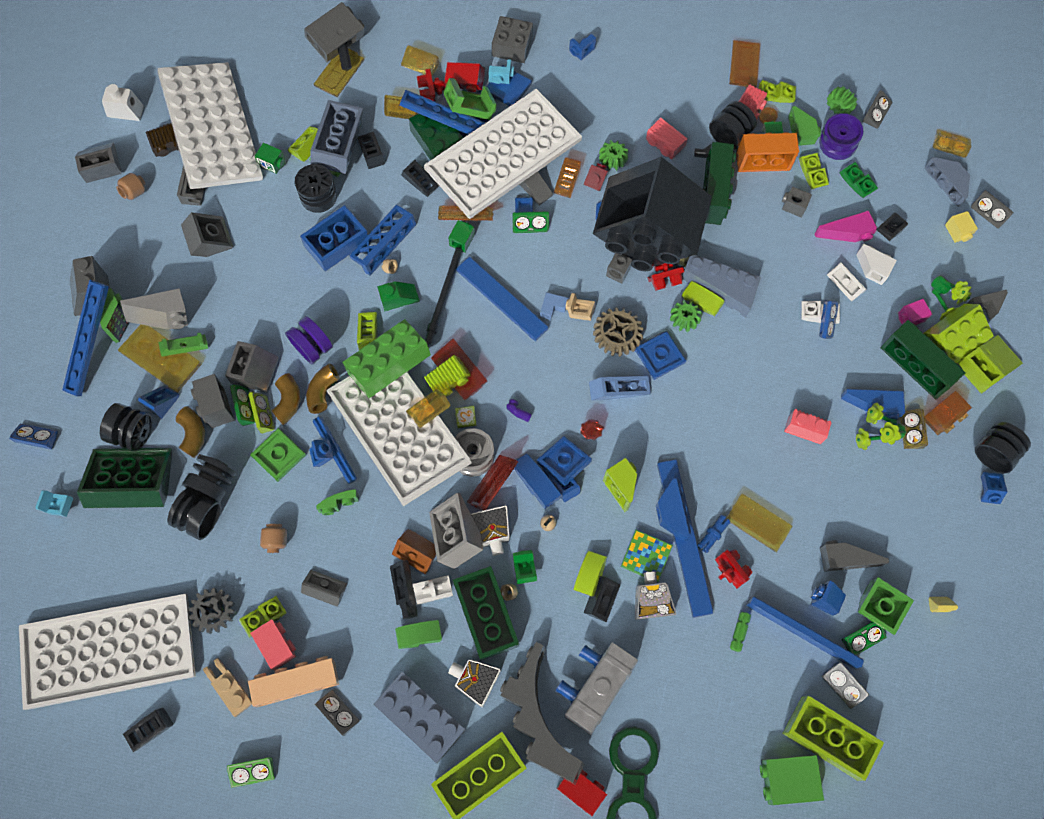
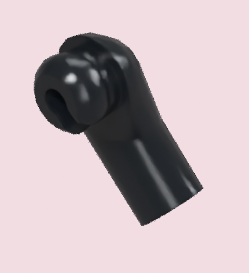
[694,143,712,158]

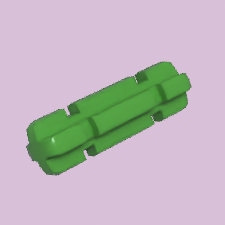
[730,612,751,652]

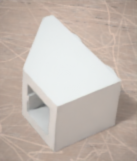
[856,244,897,285]

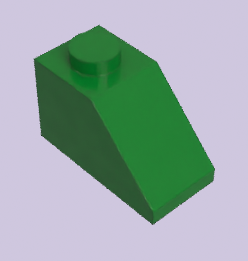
[377,281,420,312]

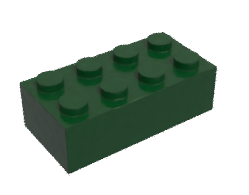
[408,113,463,161]
[703,142,736,225]
[880,320,966,400]
[453,566,519,661]

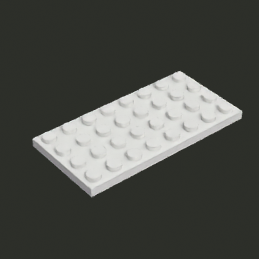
[157,62,263,189]
[424,89,582,219]
[326,372,471,507]
[19,594,196,710]

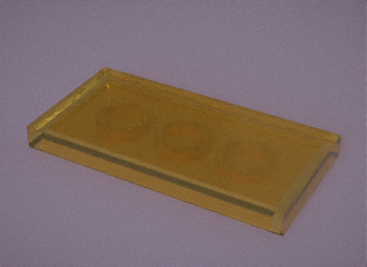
[118,324,202,393]

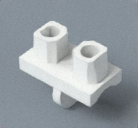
[413,575,453,605]

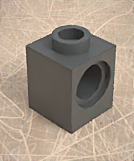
[781,187,812,218]
[606,253,632,284]

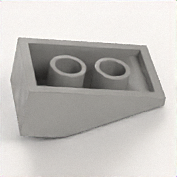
[120,289,188,330]
[429,493,484,569]

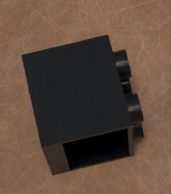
[593,157,712,272]

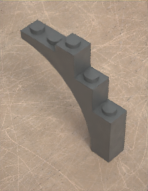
[500,642,585,785]

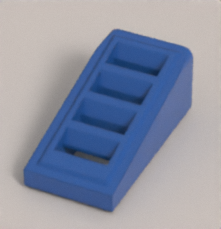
[542,468,580,502]

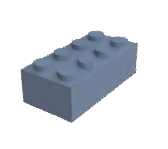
[310,100,363,174]
[373,672,465,763]

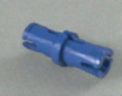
[697,515,731,553]

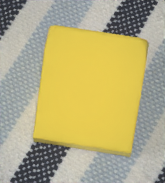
[929,597,958,612]

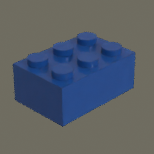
[300,205,368,271]

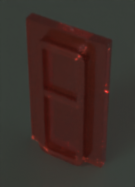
[431,339,488,401]
[467,455,518,511]

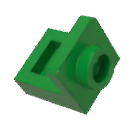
[513,550,537,584]

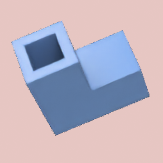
[540,292,568,320]

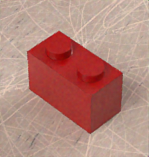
[444,62,485,92]
[556,769,607,816]

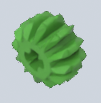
[826,86,858,114]
[599,140,628,171]
[670,300,702,332]

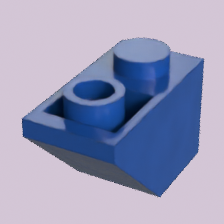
[810,581,846,616]

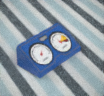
[819,300,839,339]
[9,423,58,450]

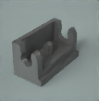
[177,165,205,206]

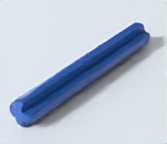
[313,416,357,484]

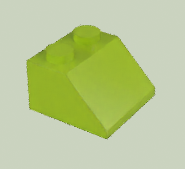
[602,458,637,512]

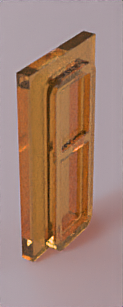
[729,40,760,88]
[438,205,494,221]

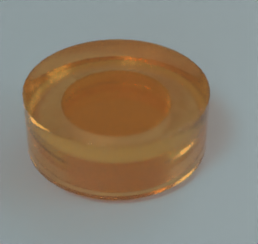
[759,107,778,124]

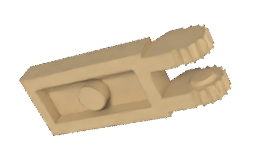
[203,658,252,717]

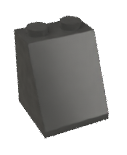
[70,256,110,316]

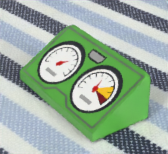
[227,757,275,788]

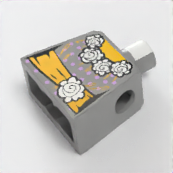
[635,572,676,620]

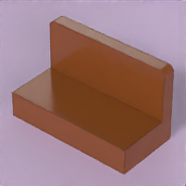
[392,529,436,574]

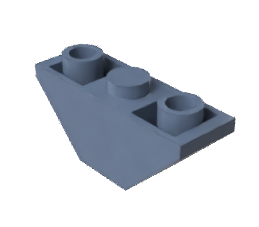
[925,157,970,207]

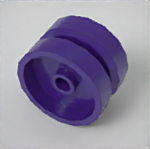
[819,114,864,160]
[285,316,333,365]

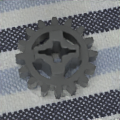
[188,588,235,634]

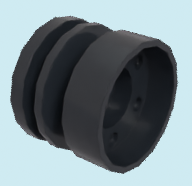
[709,101,757,149]
[294,164,337,213]
[99,403,152,452]
[975,422,1031,474]
[182,454,237,503]
[167,488,221,540]

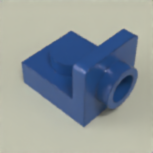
[569,34,596,60]
[980,472,1008,504]

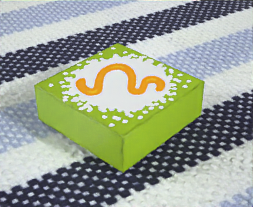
[455,406,477,428]

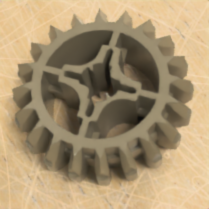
[593,307,644,357]

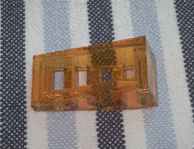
[554,157,582,198]

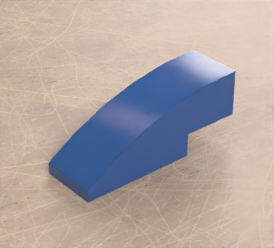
[511,453,561,509]

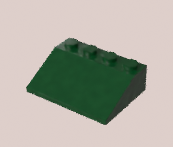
[77,448,172,508]

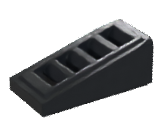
[357,132,385,169]
[401,160,439,197]
[876,213,908,241]
[123,708,174,752]

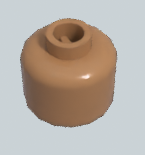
[116,173,145,200]
[260,524,287,553]

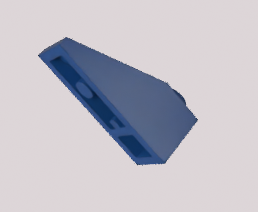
[841,389,905,420]

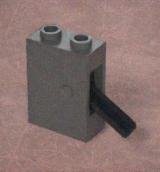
[304,2,365,71]

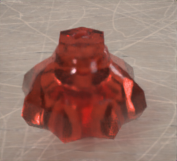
[580,419,604,440]

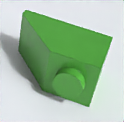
[788,106,821,146]

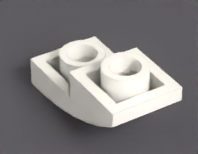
[802,301,840,324]

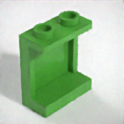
[444,78,497,120]
[760,755,824,805]

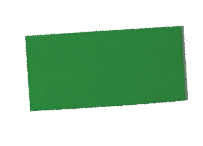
[839,162,878,198]

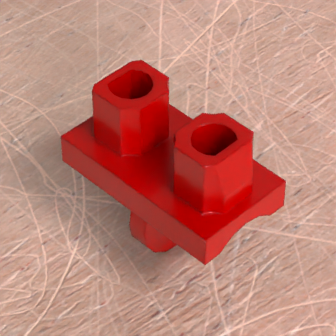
[417,69,446,102]
[647,263,684,291]
[715,549,753,589]

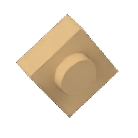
[566,293,596,321]

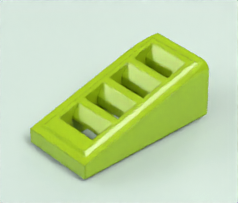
[357,312,378,350]

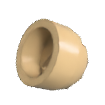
[381,259,398,274]
[540,515,556,531]
[500,584,518,601]

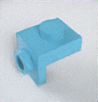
[489,59,514,84]
[35,490,73,517]

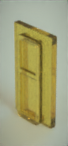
[314,48,364,97]
[726,494,793,552]

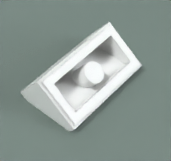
[827,263,867,302]

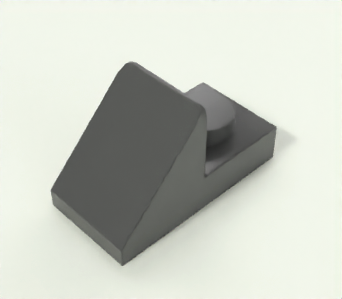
[967,290,1008,320]

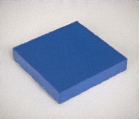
[486,65,532,106]
[635,331,686,380]
[537,436,592,486]

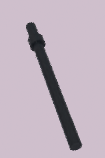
[425,247,462,347]

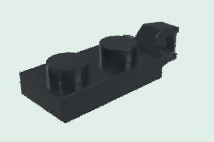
[390,560,418,619]

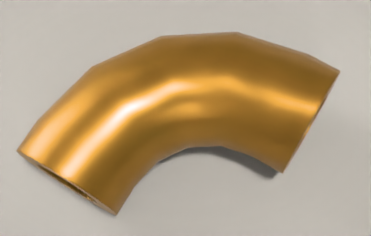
[306,363,340,414]
[271,373,300,425]
[175,406,205,459]

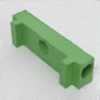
[158,333,208,357]

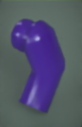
[506,399,532,422]

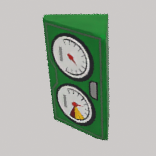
[512,211,549,233]
[230,385,255,426]
[841,622,887,655]

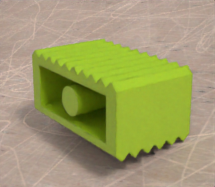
[424,355,471,398]

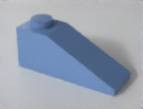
[589,376,651,401]

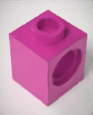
[897,299,932,325]

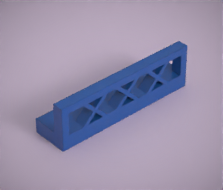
[350,205,416,276]

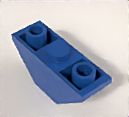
[655,479,692,541]

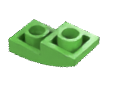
[316,489,359,516]
[395,620,442,649]

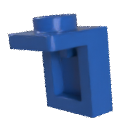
[309,440,333,467]

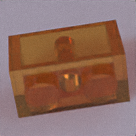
[922,391,972,435]

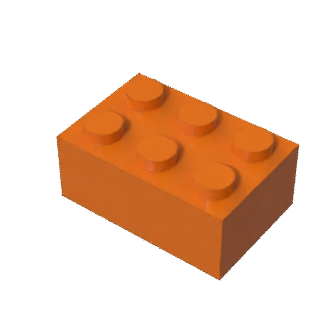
[736,132,799,172]

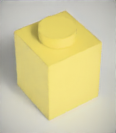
[945,211,978,243]

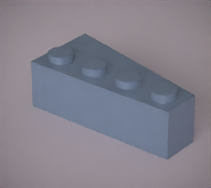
[682,255,761,318]

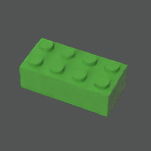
[342,319,431,398]

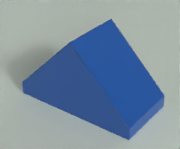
[138,385,180,419]

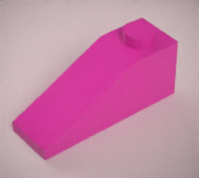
[814,211,877,242]

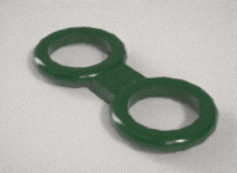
[606,726,659,819]

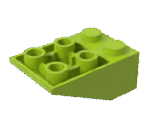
[958,335,1023,394]

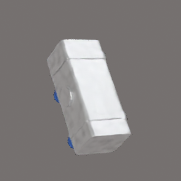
[556,643,638,735]

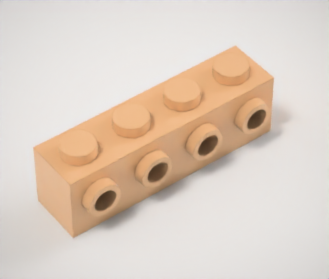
[248,656,340,708]

